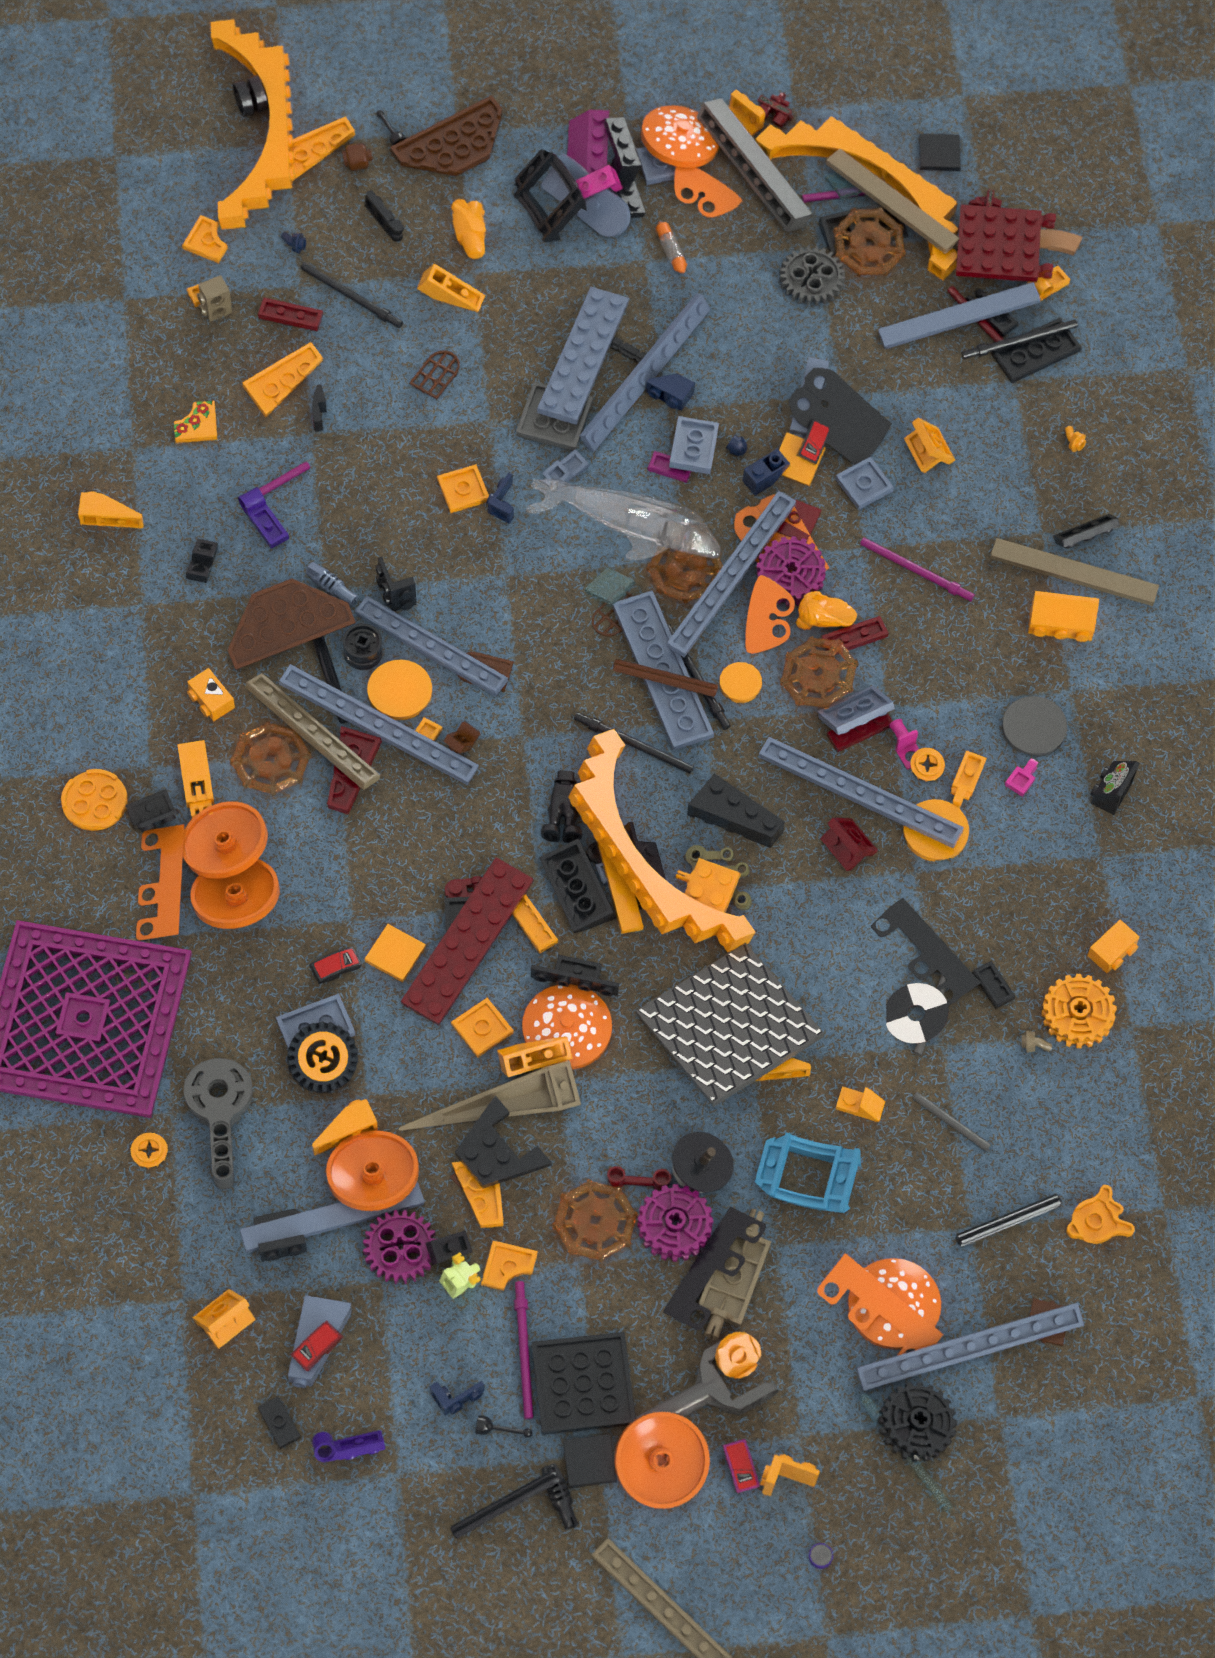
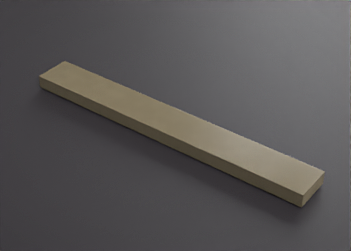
[826,149,960,254]
[990,538,1159,606]
[245,673,380,790]
[591,1538,732,1658]

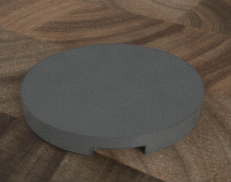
[1002,696,1067,757]

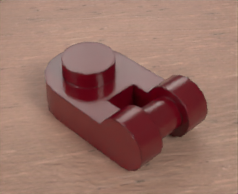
[445,876,482,898]

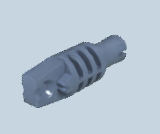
[306,562,358,607]

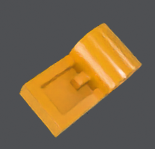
[1027,266,1070,301]

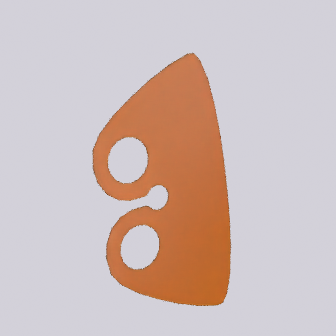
[674,167,742,217]
[745,575,795,654]

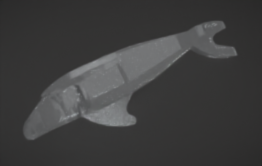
[525,479,721,560]

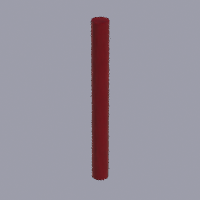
[947,286,1004,342]

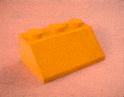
[1028,591,1099,642]

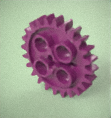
[363,1210,436,1284]

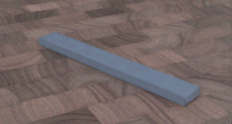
[878,282,1040,349]
[355,596,508,697]
[240,1182,424,1253]

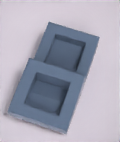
[542,449,590,489]

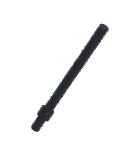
[300,262,403,328]
[961,319,1078,359]
[667,624,731,730]
[574,712,694,774]

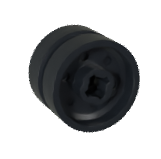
[232,75,268,117]
[343,623,383,670]

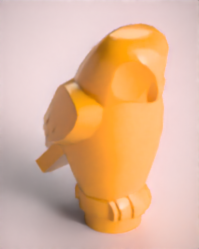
[451,199,486,259]

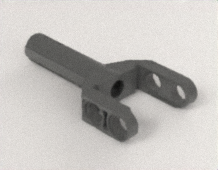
[636,1331,779,1419]

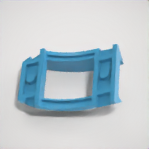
[755,1132,861,1213]

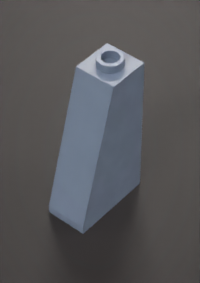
[789,357,829,439]
[288,1295,352,1388]

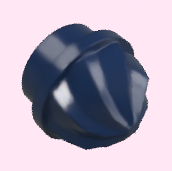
[726,435,747,456]

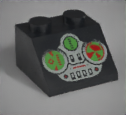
[1090,761,1140,815]

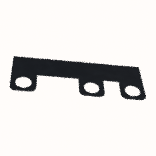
[870,898,981,1006]
[663,1207,766,1330]

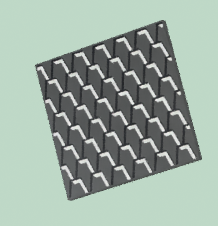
[636,943,824,1107]

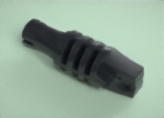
[541,1463,579,1530]

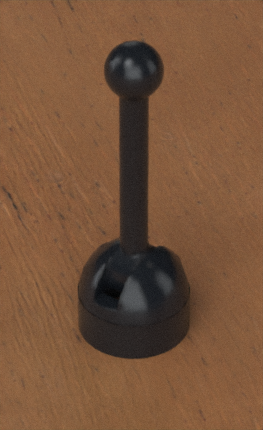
[376,110,407,146]
[475,1415,533,1438]

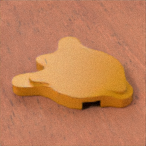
[1066,1185,1135,1244]

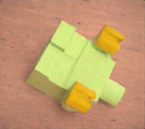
[439,1253,480,1299]

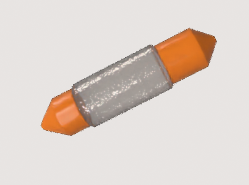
[655,222,687,273]

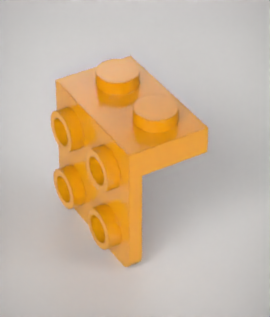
[729,90,765,136]
[760,1454,820,1496]

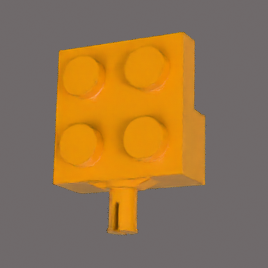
[675,858,741,913]

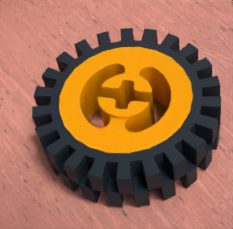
[287,1021,358,1093]

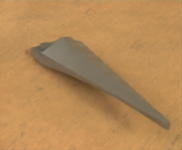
[398,1060,581,1131]

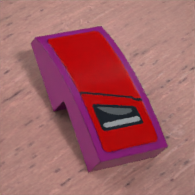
[722,1439,760,1493]

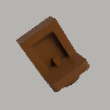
[444,721,481,754]

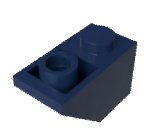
[646,373,695,411]
[743,448,790,496]

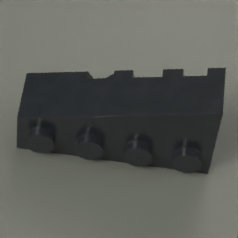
[687,773,785,848]

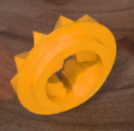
[910,748,945,782]
[131,1133,168,1169]

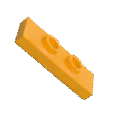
[512,894,558,954]

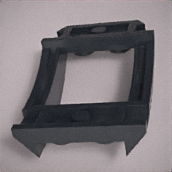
[514,149,587,243]

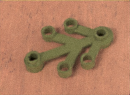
[686,845,752,911]

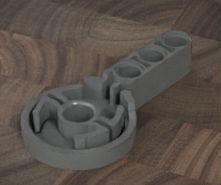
[184,1058,253,1190]

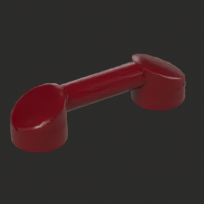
[607,1166,671,1191]

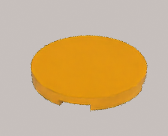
[367,660,432,720]
[61,769,128,831]
[903,799,969,862]

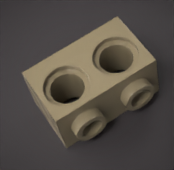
[197,275,232,322]

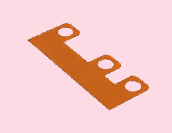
[136,824,184,940]
[817,1253,944,1355]

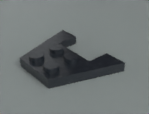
[455,1095,552,1189]

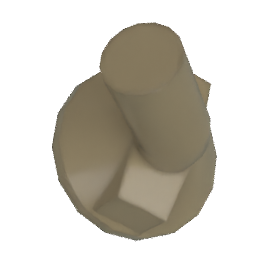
[1022,1031,1052,1053]

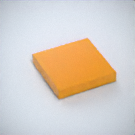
[779,432,826,487]
[437,464,489,513]
[365,924,426,982]
[451,997,514,1058]

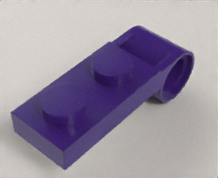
[238,487,289,549]
[312,1430,386,1462]

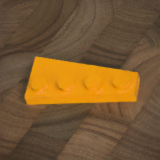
[290,116,355,179]
[242,342,323,417]

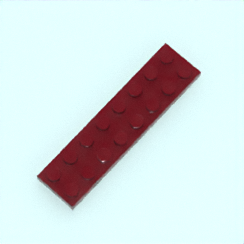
[401,857,534,1026]

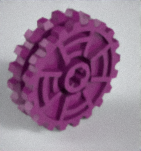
[757,536,826,607]
[638,1184,713,1262]

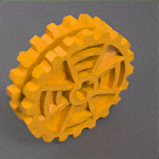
[1041,974,1117,1048]

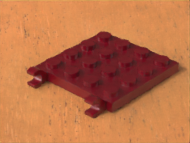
[956,204,1056,282]

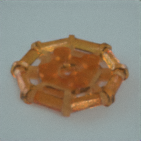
[833,207,906,277]
[646,534,724,603]
[779,636,859,709]
[230,721,312,796]
[552,1179,638,1262]

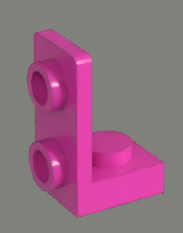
[575,165,623,199]

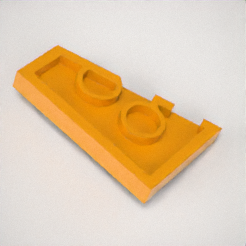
[452,1162,504,1228]

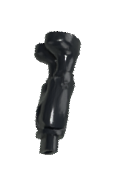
[541,770,582,843]

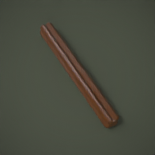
[613,659,718,697]

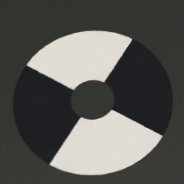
[886,983,949,1043]

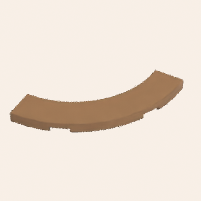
[1040,229,1083,256]

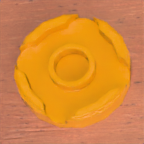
[719,662,762,703]
[715,1332,761,1379]

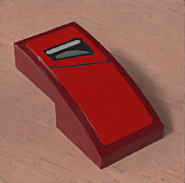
[290,1320,343,1371]

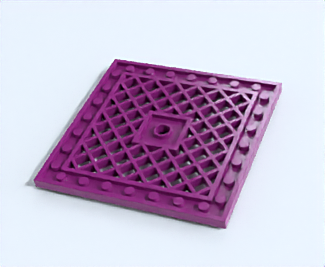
[0,920,192,1118]

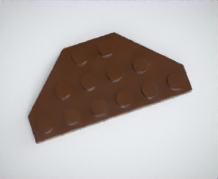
[390,95,502,176]
[228,578,356,670]

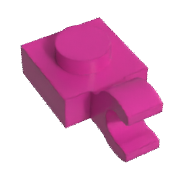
[1005,758,1038,797]

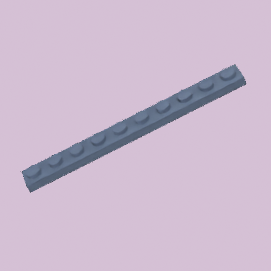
[580,294,711,452]
[666,491,796,658]
[279,664,479,786]
[759,737,964,848]
[856,1303,1084,1391]

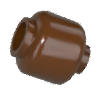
[342,143,373,171]

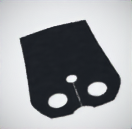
[789,368,892,465]

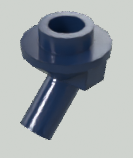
[281,232,306,253]

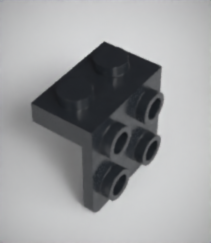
[375,557,417,611]
[125,789,179,832]
[253,1209,307,1262]

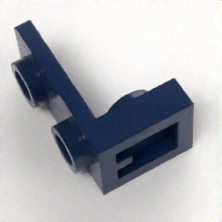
[486,473,514,524]
[429,1381,485,1415]

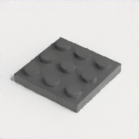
[516,381,593,451]

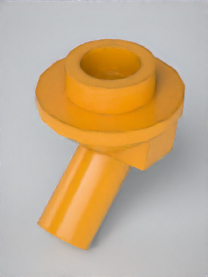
[1065,426,1086,452]

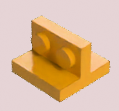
[904,418,955,473]
[192,1289,256,1348]

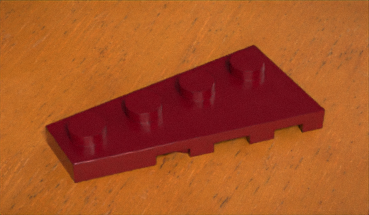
[327,726,382,815]

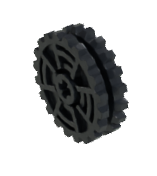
[878,1382,957,1462]

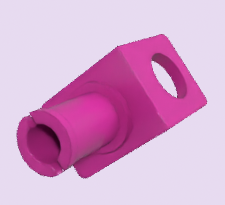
[890,719,919,769]

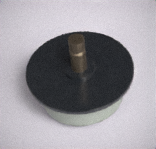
[672,1132,734,1193]

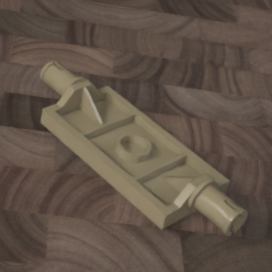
[696,1209,771,1340]

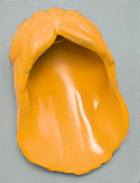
[796,591,857,630]

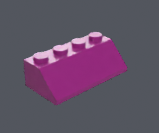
[567,110,609,174]

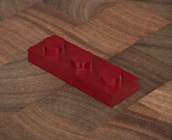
[258,297,323,332]
[821,616,889,657]
[827,713,893,752]

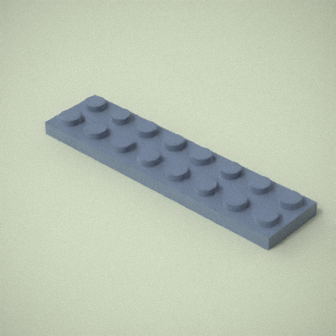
[537,287,629,425]
[612,590,714,751]

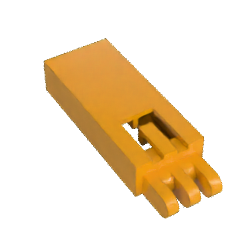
[177,740,214,818]

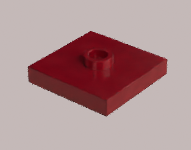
[776,499,822,543]

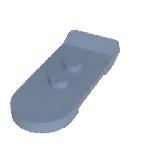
[541,154,630,237]

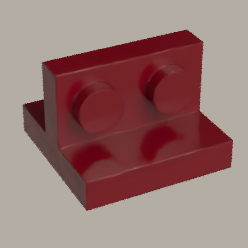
[820,818,878,871]

